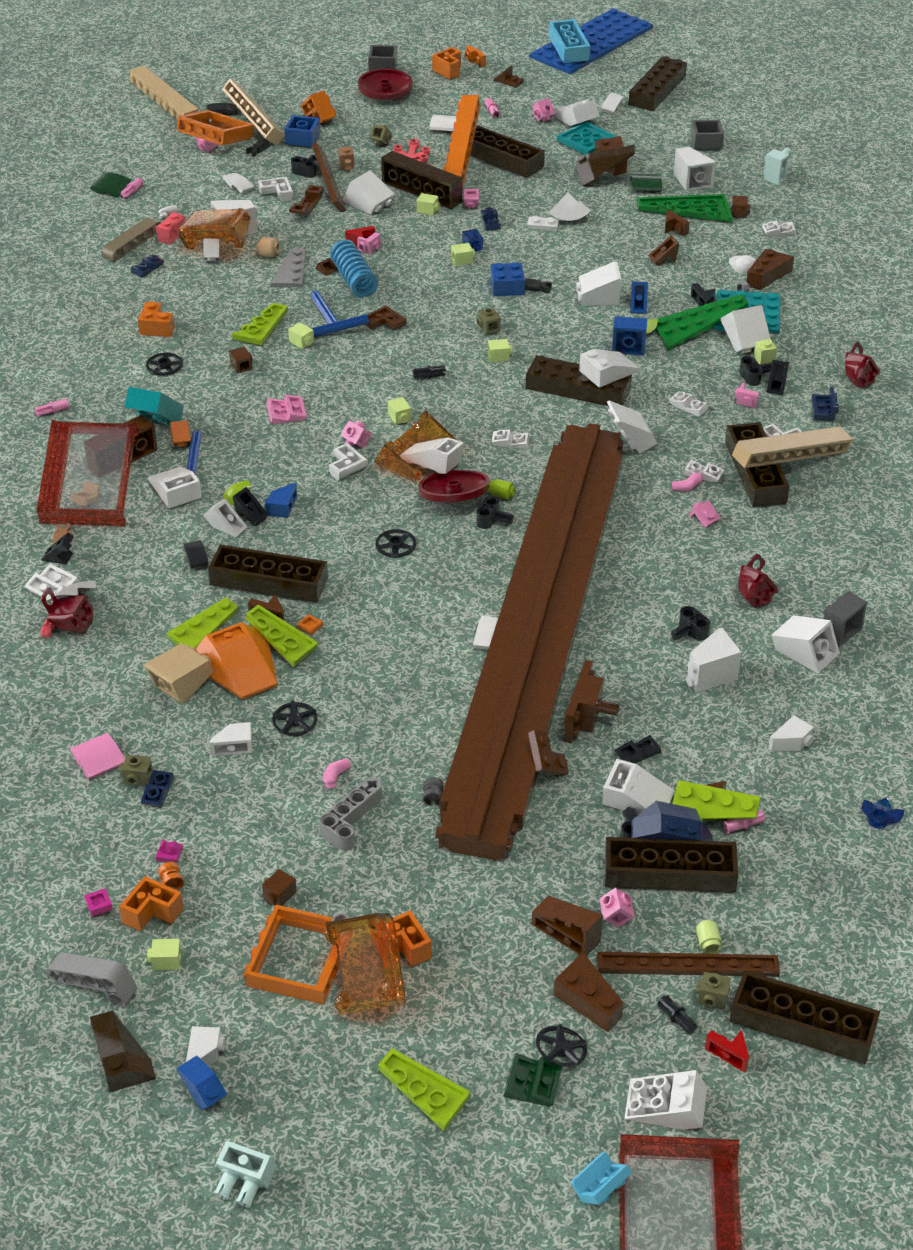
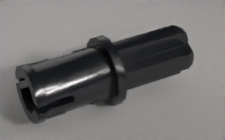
[412,365,446,378]
[658,995,697,1034]

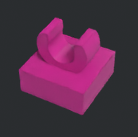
[156,839,183,863]
[84,888,113,917]

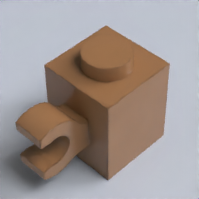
[338,147,355,171]

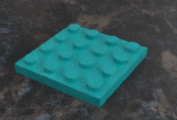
[715,289,780,334]

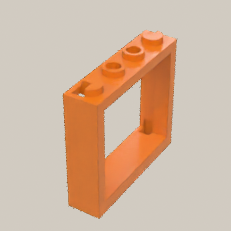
[177,110,254,145]
[243,905,352,1004]

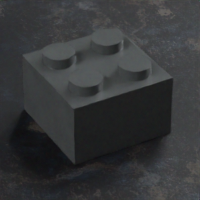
[368,45,398,71]
[690,119,724,150]
[823,591,867,647]

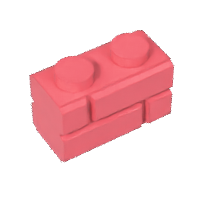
[156,212,186,245]

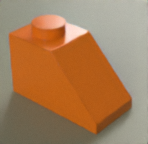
[170,420,191,447]

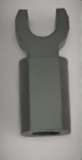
[246,139,270,157]
[525,278,552,293]

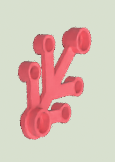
[393,139,430,163]

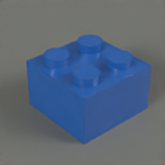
[284,115,320,147]
[490,262,525,296]
[612,316,647,356]

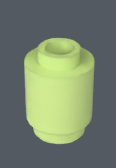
[696,920,722,954]

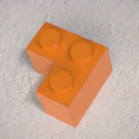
[432,47,461,80]
[301,90,337,124]
[138,301,175,337]
[119,876,184,931]
[371,910,432,967]

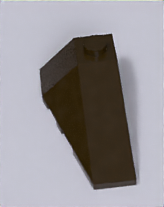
[576,145,636,187]
[90,1011,156,1093]

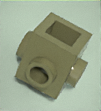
[369,124,392,146]
[476,308,501,335]
[120,755,153,786]
[695,972,731,1009]

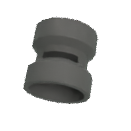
[423,777,444,806]

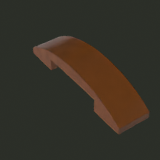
[289,185,324,215]

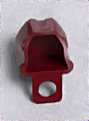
[845,342,880,388]
[738,553,778,607]
[41,588,93,634]

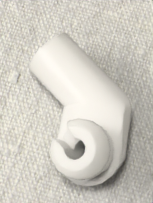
[158,205,178,219]

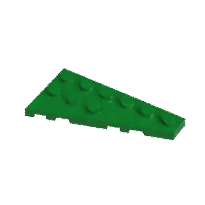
[637,194,733,222]
[655,294,749,351]

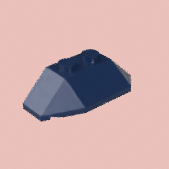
[631,801,713,841]

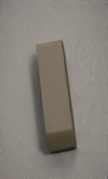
[101,217,161,262]

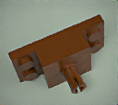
[564,660,619,743]

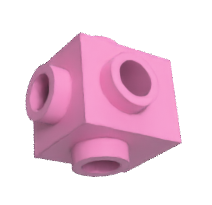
[532,98,555,122]
[341,421,373,448]
[600,888,635,927]

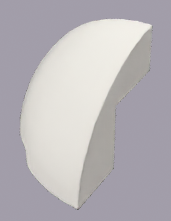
[549,192,591,221]

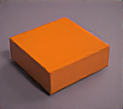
[296,614,324,636]

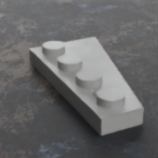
[271,248,306,287]

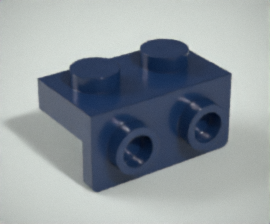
[811,387,839,421]

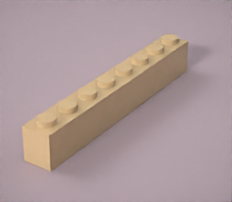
[129,65,198,120]
[222,78,285,146]
[732,426,853,468]

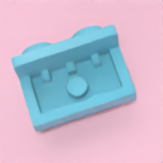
[571,1152,632,1205]

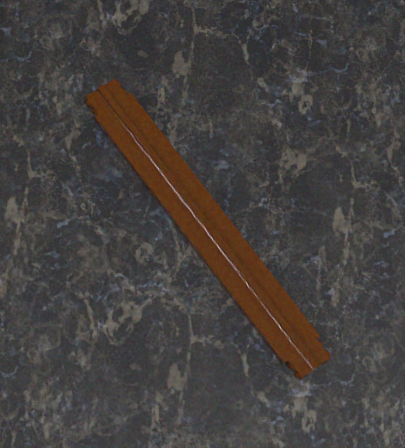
[435,423,624,861]

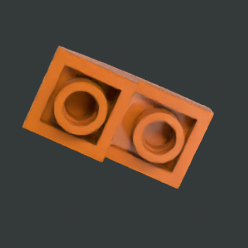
[465,45,486,68]

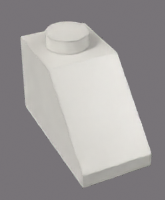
[203,239,219,261]
[203,499,247,537]
[768,715,814,752]
[210,722,252,756]
[186,1026,225,1067]

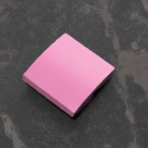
[266,395,307,424]
[70,733,125,780]

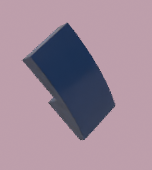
[481,207,501,231]
[131,254,164,277]
[141,770,174,807]

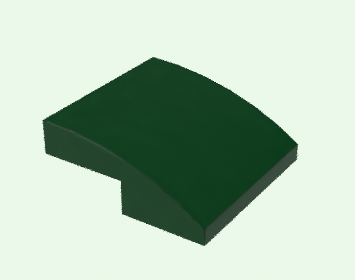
[90,172,131,197]
[631,174,662,191]
[503,1053,562,1106]

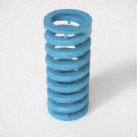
[330,240,378,298]

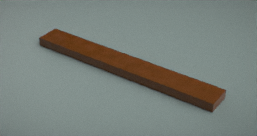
[312,142,346,212]
[597,952,780,977]

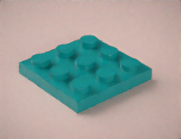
[557,121,617,155]

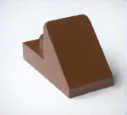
[494,66,524,88]
[665,210,690,236]
[648,235,680,266]
[248,594,285,621]

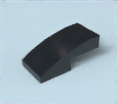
[206,103,237,115]
[183,540,209,568]
[615,735,662,764]

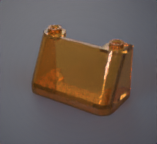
[178,208,251,250]
[375,411,456,481]
[325,913,406,1015]

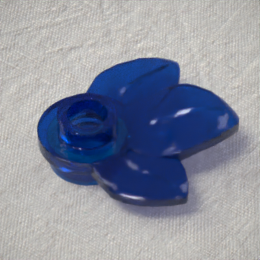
[861,798,904,829]

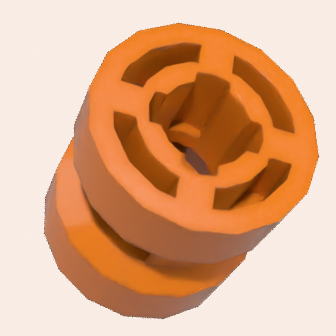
[158,862,184,890]

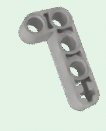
[320,777,382,851]
[46,952,137,1008]

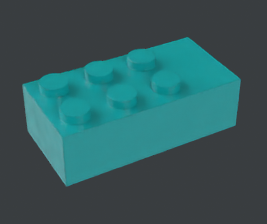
[124,387,184,426]

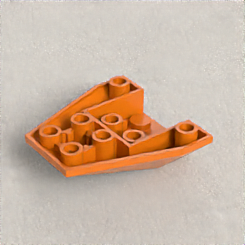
[196,622,278,700]

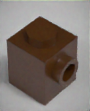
[731,196,750,218]
[229,347,253,373]
[262,869,297,906]

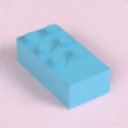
[549,19,590,63]

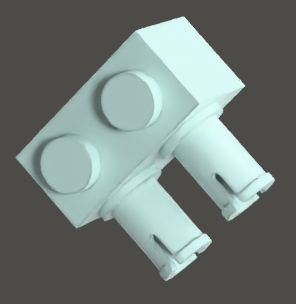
[763,148,792,185]
[214,1141,277,1208]

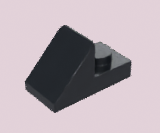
[691,283,716,306]
[766,360,789,395]
[233,487,269,526]
[41,532,74,565]

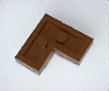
[364,306,407,330]
[528,730,569,776]

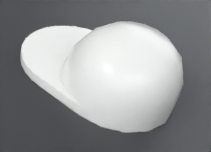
[729,255,756,274]

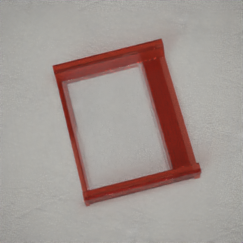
[36,420,139,526]
[619,1134,742,1250]

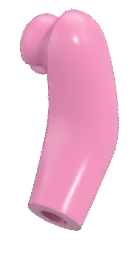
[672,472,703,492]
[323,758,351,789]

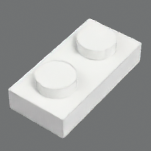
[527,216,559,231]

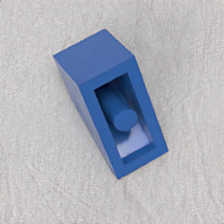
[631,281,648,314]
[264,483,297,518]
[176,1055,227,1110]

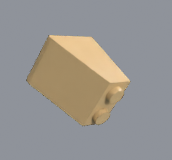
[144,643,214,704]

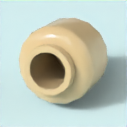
[256,237,280,258]

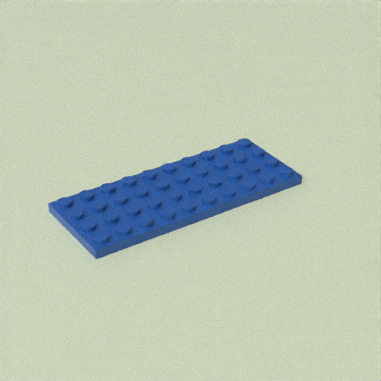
[529,8,653,74]

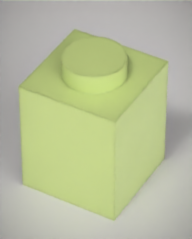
[416,193,440,215]
[451,243,475,266]
[288,322,314,349]
[488,339,512,362]
[754,339,777,365]
[387,397,411,425]
[147,939,181,970]

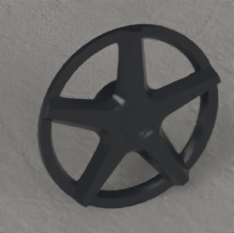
[146,353,183,376]
[375,529,416,558]
[272,700,317,736]
[536,1024,587,1067]

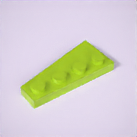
[232,303,288,345]
[166,597,239,649]
[245,604,318,667]
[672,780,761,821]
[378,1048,471,1131]

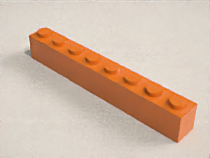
[444,95,481,189]

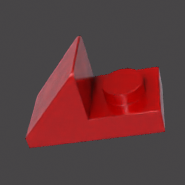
[345,226,376,248]
[705,1030,749,1073]

